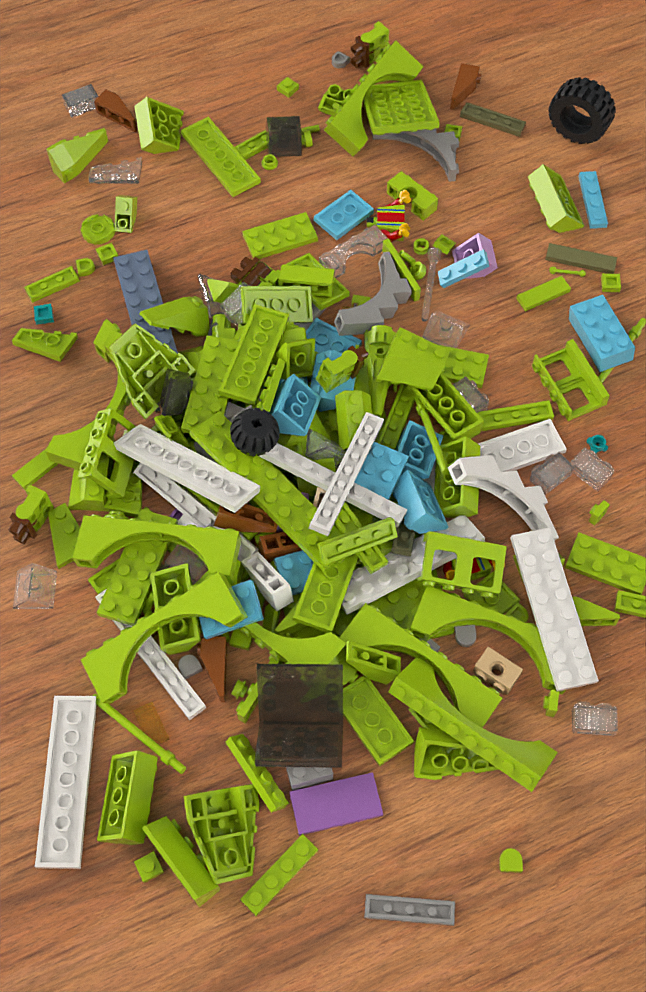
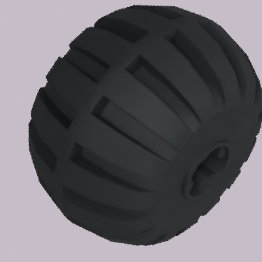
[230,408,280,456]

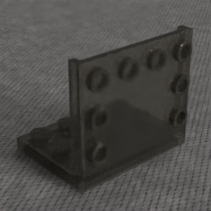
[255,664,344,768]

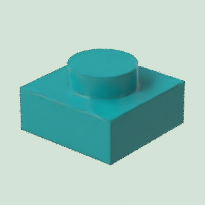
[34,304,54,325]

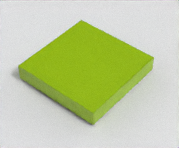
[463,572,520,615]

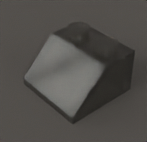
[265,116,302,157]
[159,369,193,416]

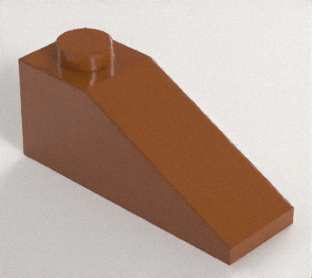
[450,63,482,110]
[94,89,137,132]
[213,504,278,533]
[258,532,302,563]
[197,637,227,702]

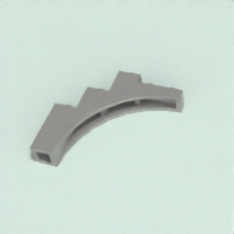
[370,127,459,182]
[334,252,412,336]

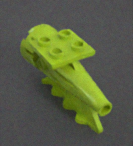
[353,325,401,418]

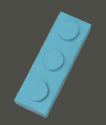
[438,249,490,288]

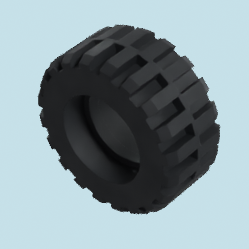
[548,77,616,144]

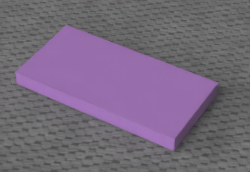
[290,772,383,836]

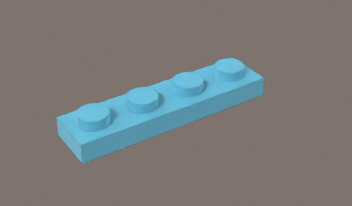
[578,171,608,229]

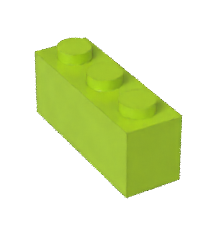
[279,265,335,297]

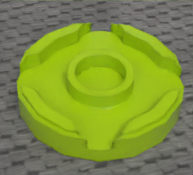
[81,214,115,245]

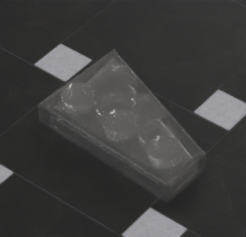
[88,157,143,184]

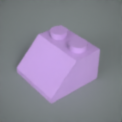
[452,233,498,279]

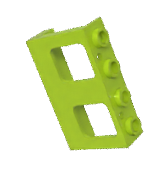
[532,339,610,421]
[77,408,136,500]
[417,531,507,598]

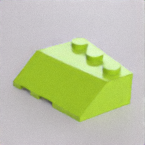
[134,97,184,154]
[375,327,450,391]

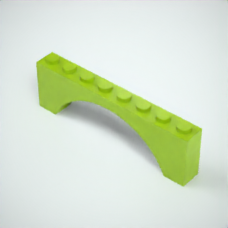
[324,40,423,157]
[45,331,131,471]
[73,514,241,584]
[195,560,346,688]
[81,572,248,704]
[410,586,566,695]
[339,603,502,728]
[388,657,558,792]

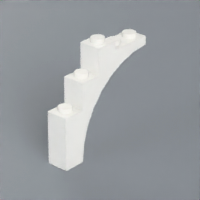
[448,455,559,541]

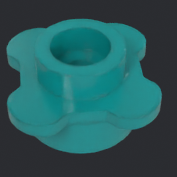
[587,435,608,454]

